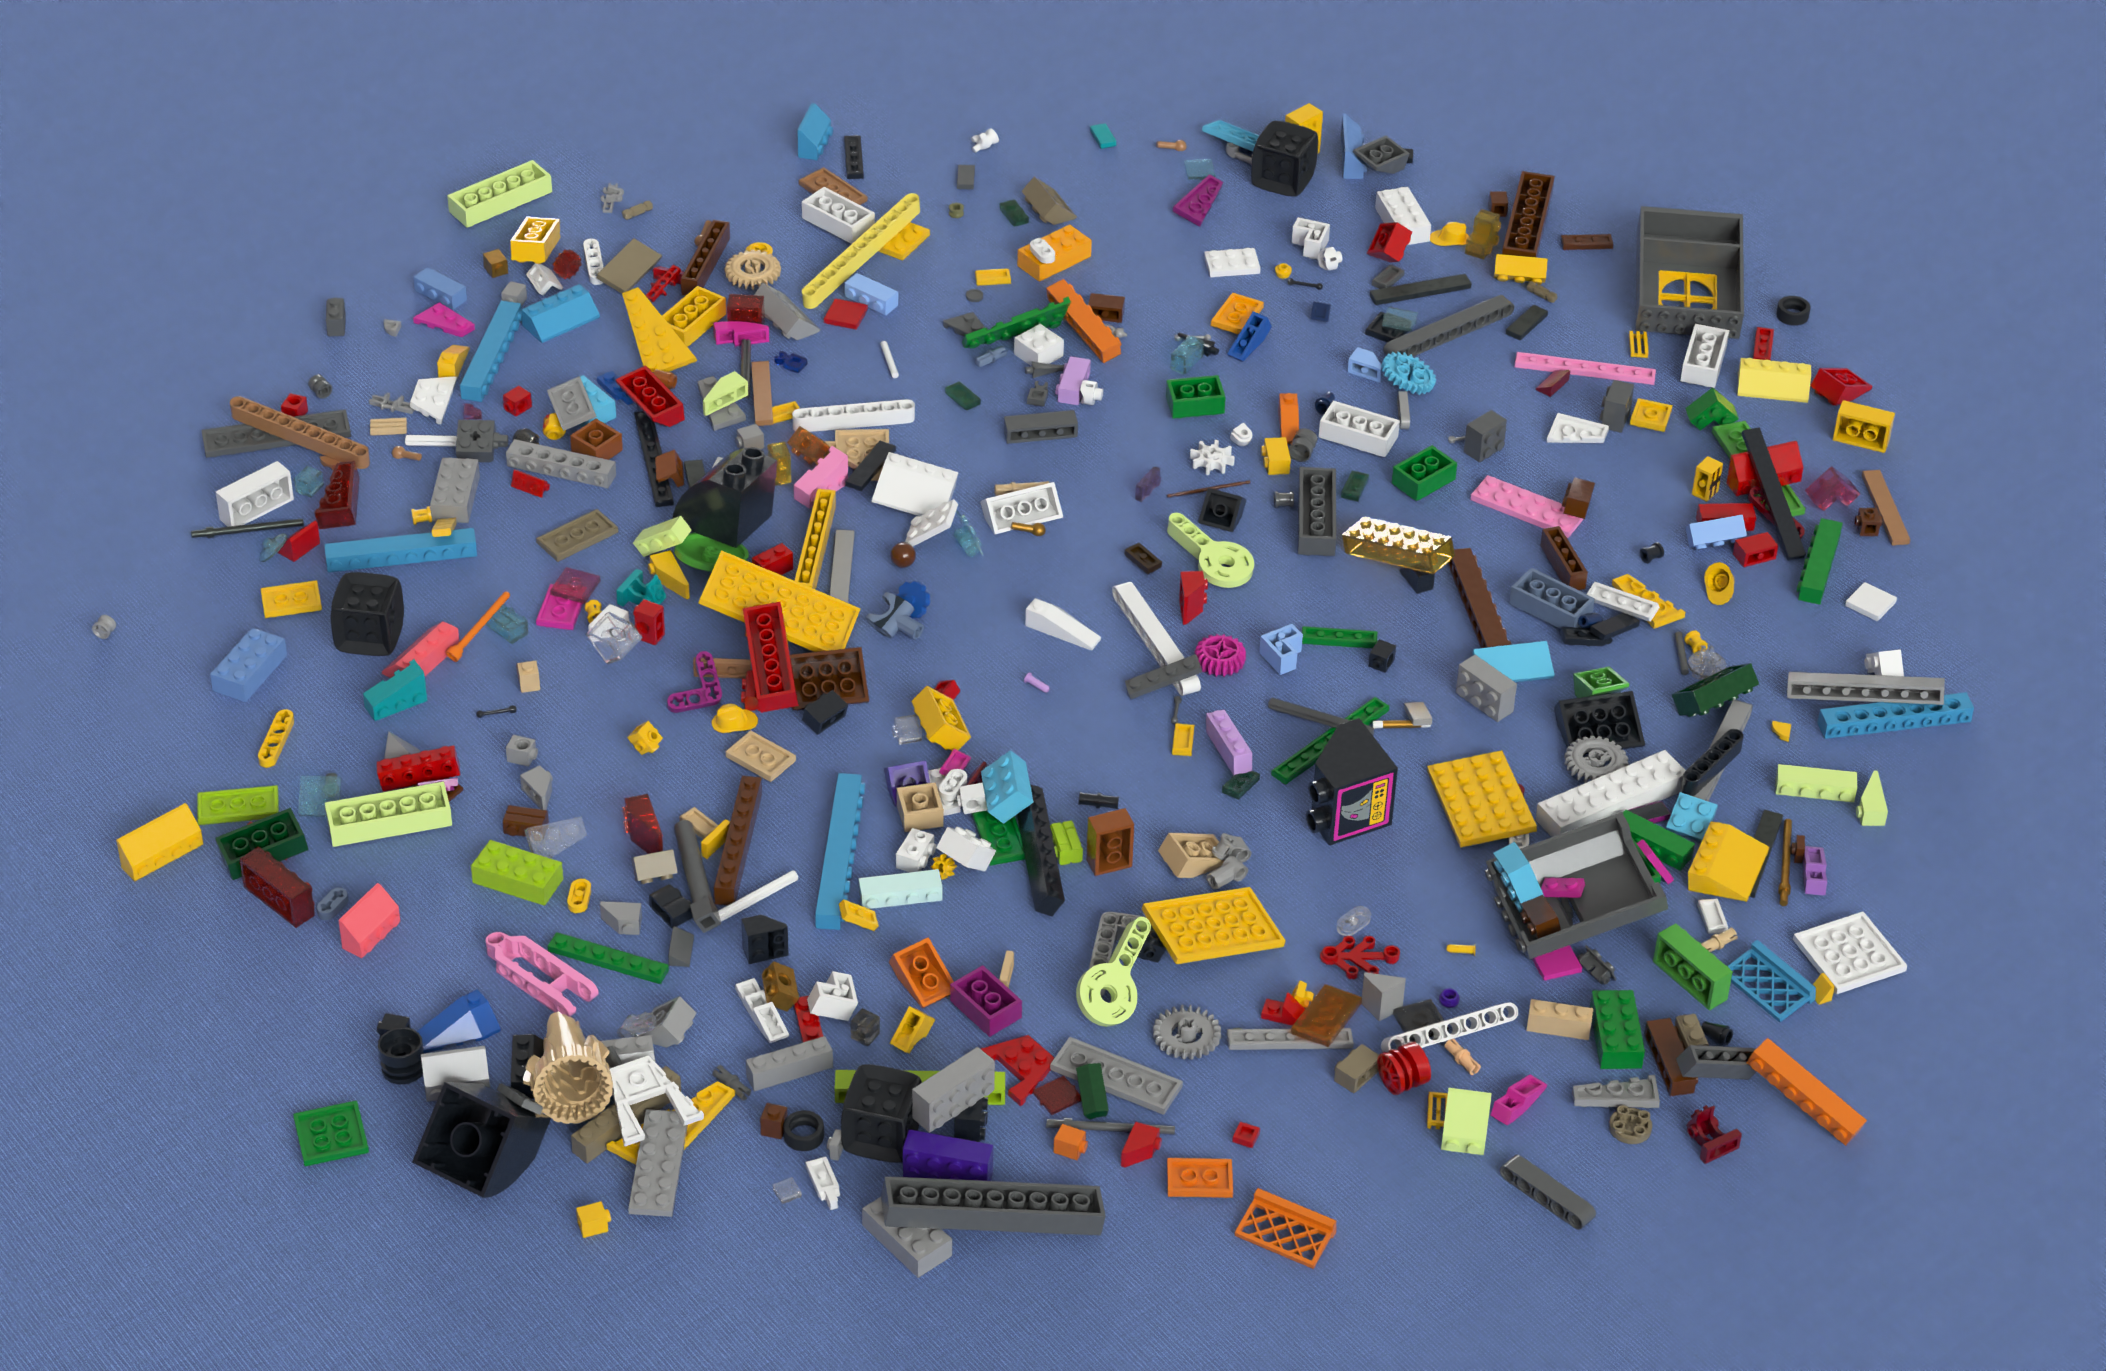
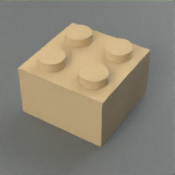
[897,782,944,832]

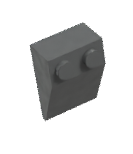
[1353,136,1410,174]

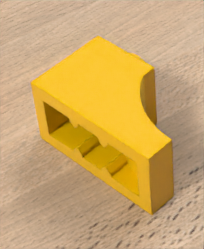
[890,1006,935,1054]

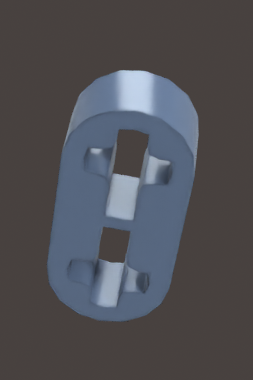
[317,888,348,920]

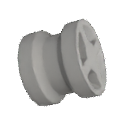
[92,615,116,639]

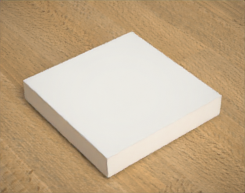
[1845,582,1897,621]

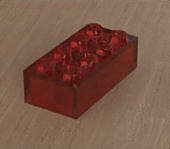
[240,847,315,928]

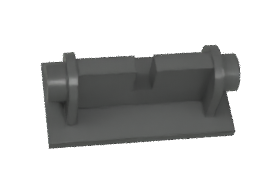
[1577,945,1617,985]

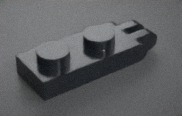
[1560,627,1613,646]

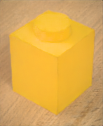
[576,1201,611,1238]

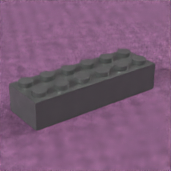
[1298,467,1336,556]

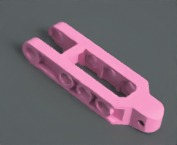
[485,932,599,1017]

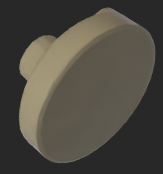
[1609,1105,1652,1144]

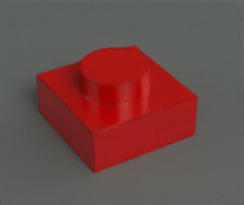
[1232,1122,1260,1148]

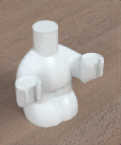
[971,128,999,153]

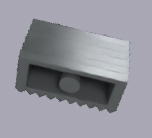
[325,298,346,336]

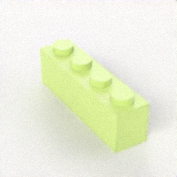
[1775,764,1857,802]

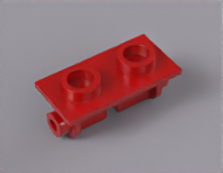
[511,469,550,498]

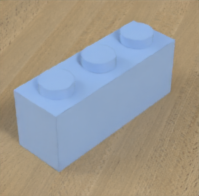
[844,273,898,315]
[1685,515,1747,550]

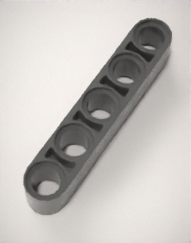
[1500,1155,1596,1230]

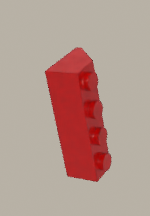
[615,365,685,427]
[1727,440,1804,496]

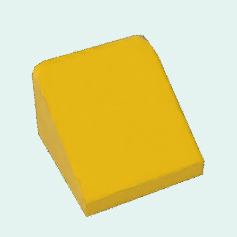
[1813,973,1835,1004]

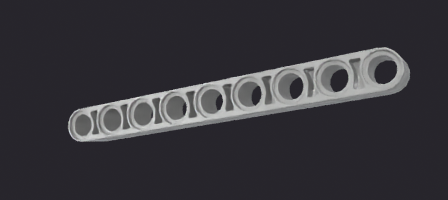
[1693,699,1753,801]

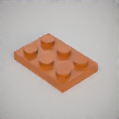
[1167,1158,1233,1198]

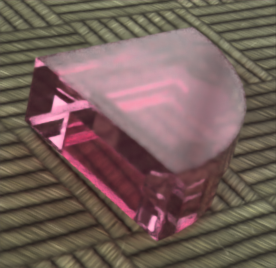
[464,403,482,419]

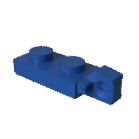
[597,371,634,405]

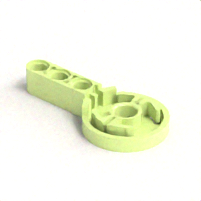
[1167,513,1254,588]
[1076,917,1151,1027]

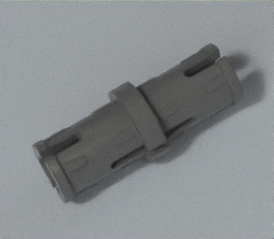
[712,1065,751,1101]

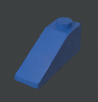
[1227,311,1272,362]

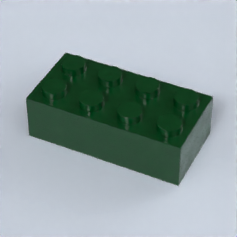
[1671,663,1759,717]
[215,808,309,880]

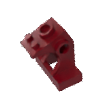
[1686,1105,1742,1164]

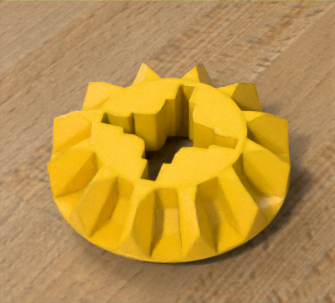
[746,242,773,254]

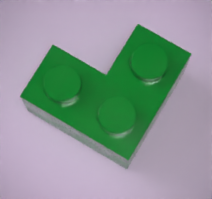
[1685,387,1739,431]

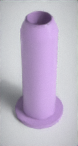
[1024,672,1050,693]

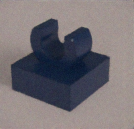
[1311,301,1331,322]

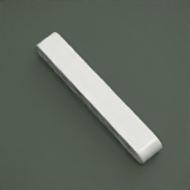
[792,399,915,433]
[1381,1002,1518,1052]

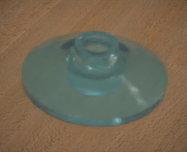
[259,533,287,562]

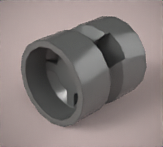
[1289,428,1318,462]

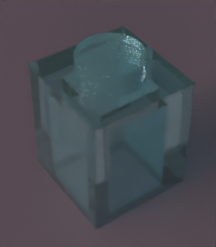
[294,466,324,498]

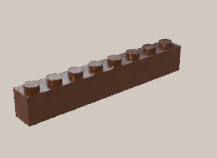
[1448,548,1512,648]
[714,776,762,906]

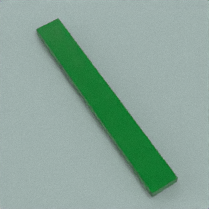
[1271,697,1390,785]

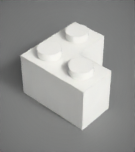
[1292,217,1330,259]
[1864,649,1904,676]
[807,971,858,1021]

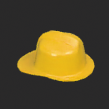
[1430,222,1470,246]
[1704,562,1735,605]
[712,703,758,733]

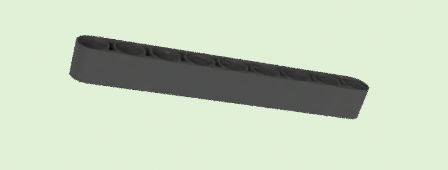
[1383,295,1515,357]

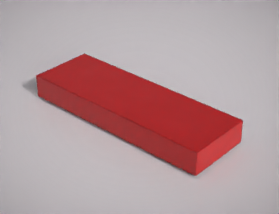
[1753,327,1774,361]

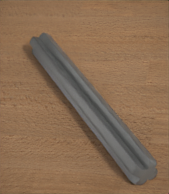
[740,339,751,399]

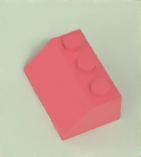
[338,883,400,958]

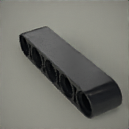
[1681,729,1744,796]

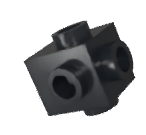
[1137,931,1166,963]

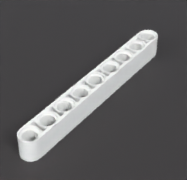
[1112,582,1201,696]

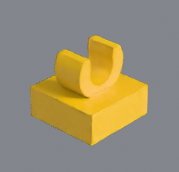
[1291,980,1314,1008]

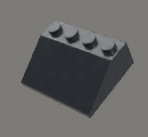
[1554,691,1645,754]

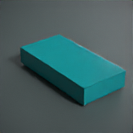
[1090,123,1117,149]

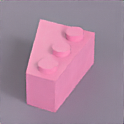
[794,446,848,509]

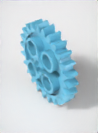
[1381,351,1437,395]

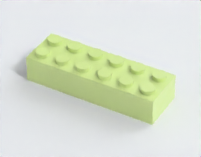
[447,160,552,228]
[325,782,452,847]

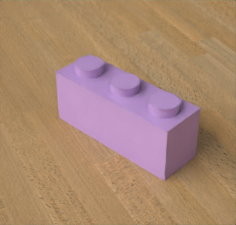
[1055,356,1091,405]

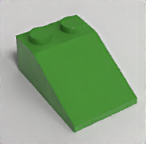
[1573,666,1629,698]

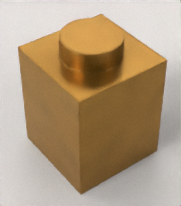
[483,249,508,278]

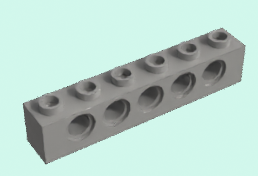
[506,439,616,488]

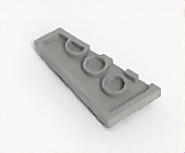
[698,376,746,431]
[1572,1075,1660,1108]

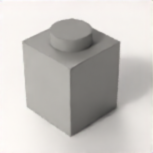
[501,281,527,306]
[735,424,764,449]

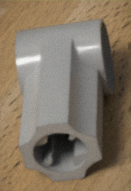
[1206,856,1248,890]

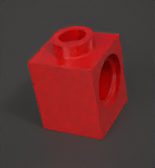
[503,386,532,417]
[281,393,308,417]

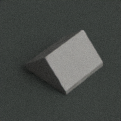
[1361,972,1406,1021]

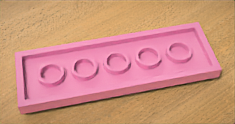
[1471,475,1583,538]

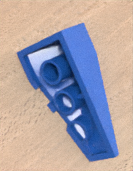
[417,989,501,1053]

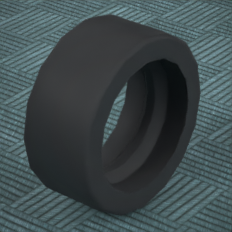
[1776,296,1811,326]
[783,1110,824,1151]

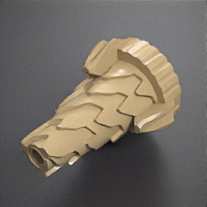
[523,1011,613,1124]

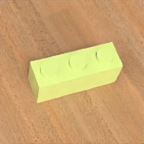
[633,516,691,557]

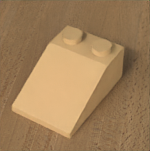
[1158,833,1225,878]

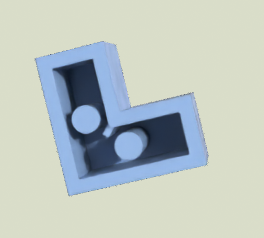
[1259,624,1303,675]

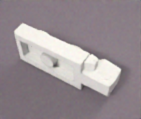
[805,1157,840,1210]

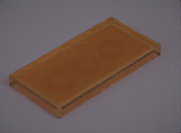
[1290,984,1362,1047]

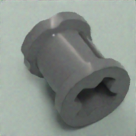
[1274,491,1294,508]

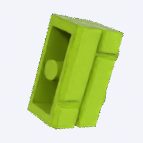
[1050,820,1083,865]

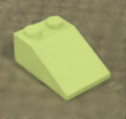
[1441,1088,1492,1155]

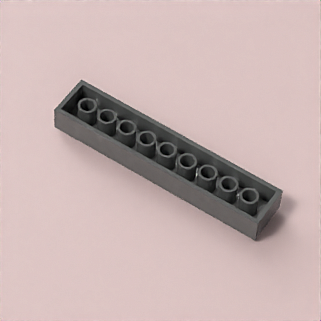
[881,1176,1106,1235]

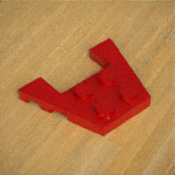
[981,1035,1054,1106]

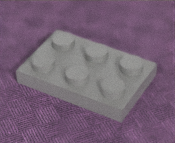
[547,376,597,431]

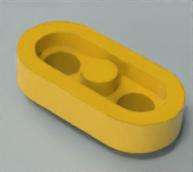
[567,879,592,913]

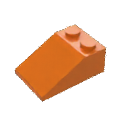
[889,937,954,1009]

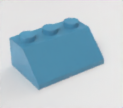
[797,103,833,160]

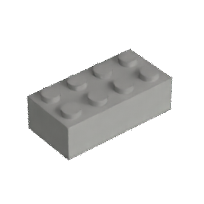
[430,458,480,523]
[912,1047,995,1133]
[862,1197,952,1278]

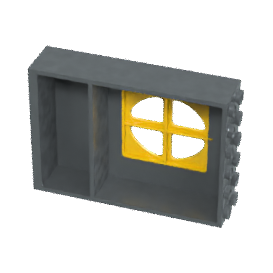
[1635,206,1744,339]

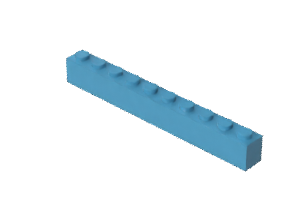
[815,773,865,930]

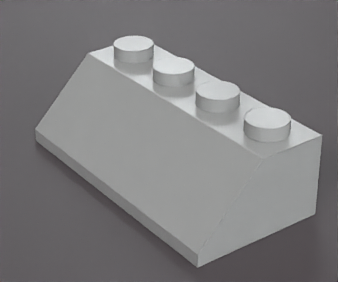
[751,283,821,340]

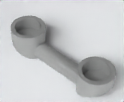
[1226,143,1253,165]

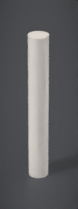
[880,341,899,378]

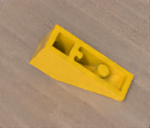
[437,345,470,378]
[648,550,690,599]

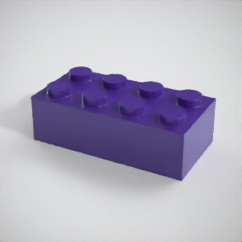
[903,1129,994,1181]

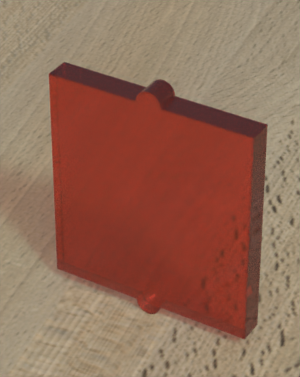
[1033,1076,1081,1115]

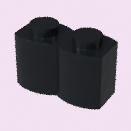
[649,884,693,928]

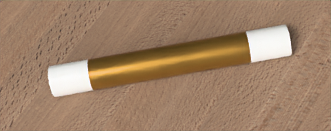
[1372,720,1431,729]

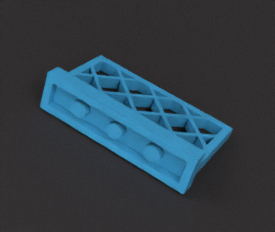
[1728,940,1816,1022]

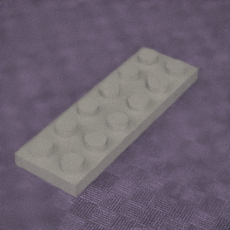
[1050,1037,1183,1115]
[628,1109,688,1217]

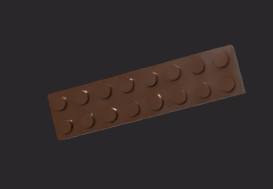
[1502,171,1555,258]

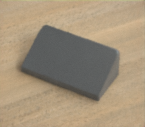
[669,927,694,967]

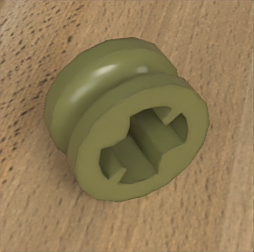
[949,203,964,218]

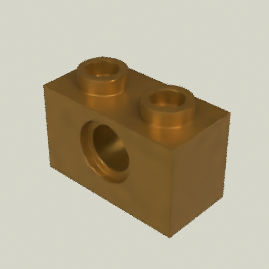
[762,961,799,1012]

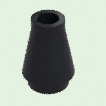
[1701,1021,1733,1045]

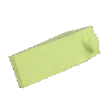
[703,371,748,416]
[1856,771,1888,826]

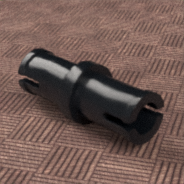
[1078,792,1119,809]

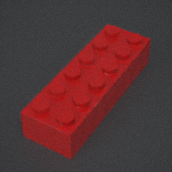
[743,602,799,713]

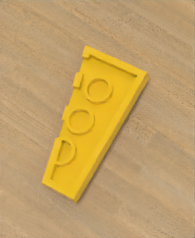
[1612,574,1686,629]

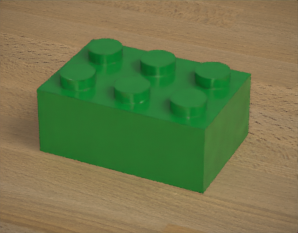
[1166,375,1226,419]
[1392,445,1457,501]

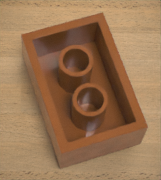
[1086,808,1134,876]

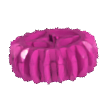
[1195,633,1246,677]

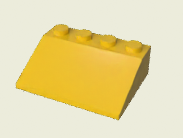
[1688,821,1769,902]

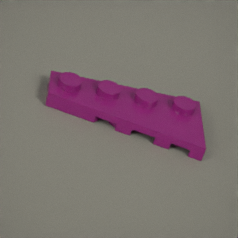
[1173,174,1223,227]

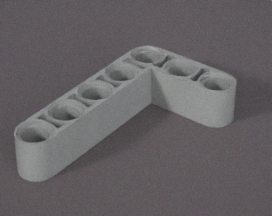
[1089,912,1155,996]

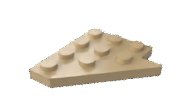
[820,429,889,481]

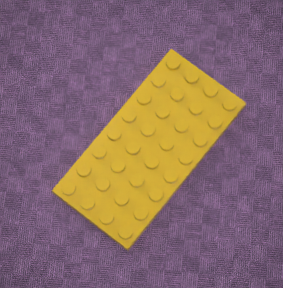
[698,550,860,652]

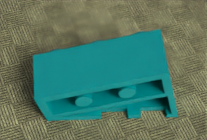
[363,659,427,721]

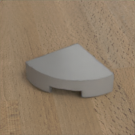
[384,319,402,337]

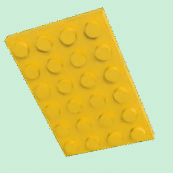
[1427,750,1537,848]
[1141,887,1286,964]

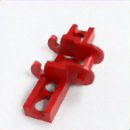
[645,265,681,302]

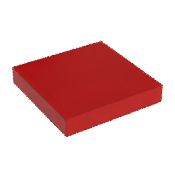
[824,298,868,330]

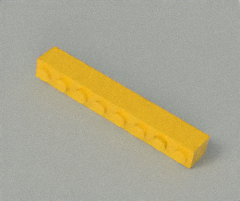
[795,489,836,590]

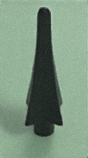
[1178,333,1219,357]

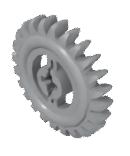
[1564,736,1629,783]
[1153,1004,1221,1060]

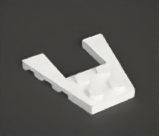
[610,1055,704,1146]

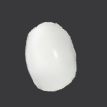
[1230,422,1253,446]

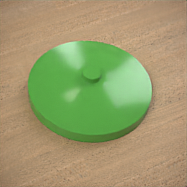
[674,533,749,572]

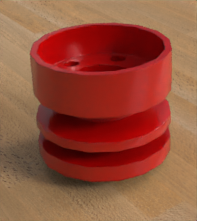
[1377,1042,1431,1095]

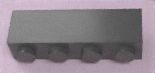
[1004,410,1078,444]
[1676,1045,1757,1080]

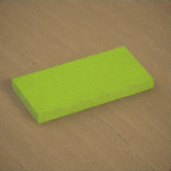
[197,785,279,825]

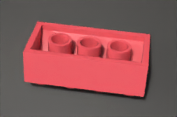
[382,621,459,678]

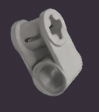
[1211,833,1251,863]

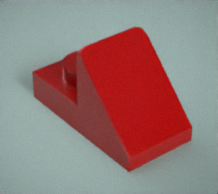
[1261,992,1306,1028]

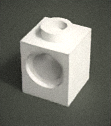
[957,783,987,814]

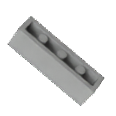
[746,1036,833,1092]

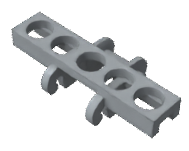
[601,183,624,213]
[369,392,415,414]

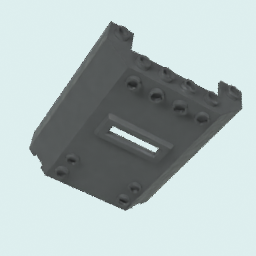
[1484,812,1668,959]

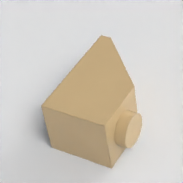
[516,661,540,693]

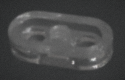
[1336,906,1371,936]

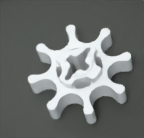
[1190,440,1235,475]

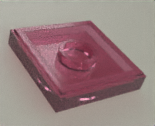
[550,567,601,604]

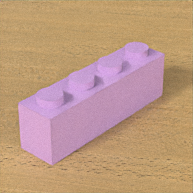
[1206,710,1252,775]

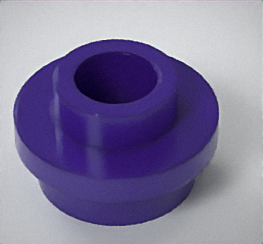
[1439,988,1460,1008]

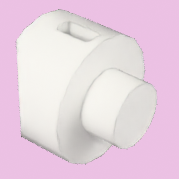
[1317,247,1342,271]
[1080,380,1103,405]

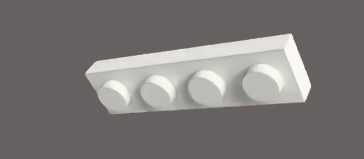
[1587,582,1660,622]

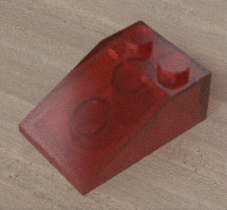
[622,794,663,854]

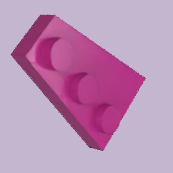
[413,302,475,337]

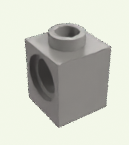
[506,735,538,767]

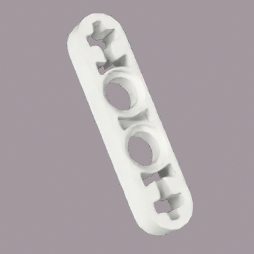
[583,239,604,285]

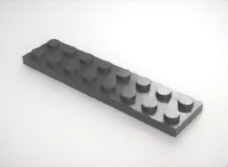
[202,409,351,458]

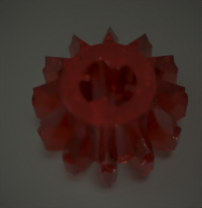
[553,249,582,279]

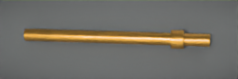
[1778,819,1792,906]

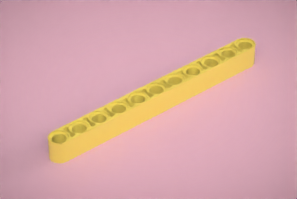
[802,193,920,309]

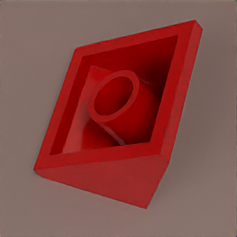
[273,520,320,562]

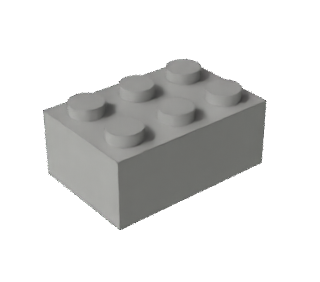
[1456,655,1517,722]

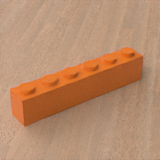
[1046,279,1121,363]
[1746,1038,1867,1146]

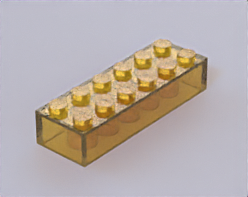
[1342,517,1455,574]

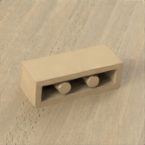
[1526,999,1593,1040]

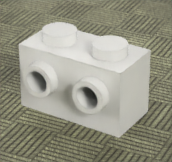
[896,828,936,872]

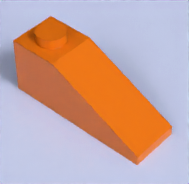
[1278,393,1299,444]

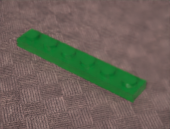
[548,932,669,985]

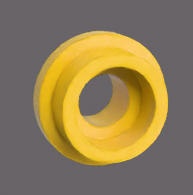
[1275,263,1292,279]

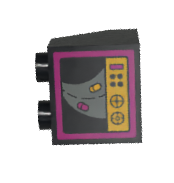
[1306,718,1398,846]

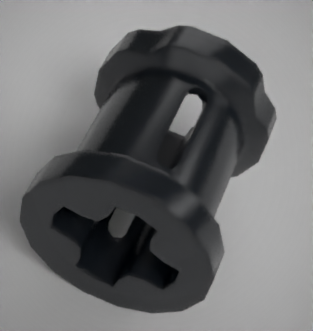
[1640,542,1664,564]

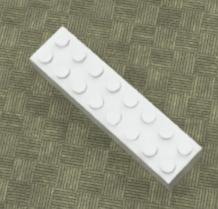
[1535,750,1686,837]

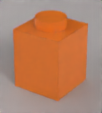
[1054,1124,1088,1160]

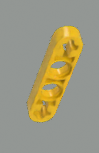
[258,709,294,768]

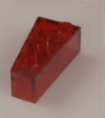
[314,461,360,530]

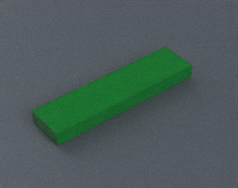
[1302,626,1378,649]

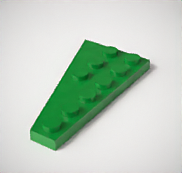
[962,296,1071,348]

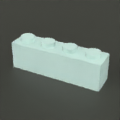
[859,869,942,909]

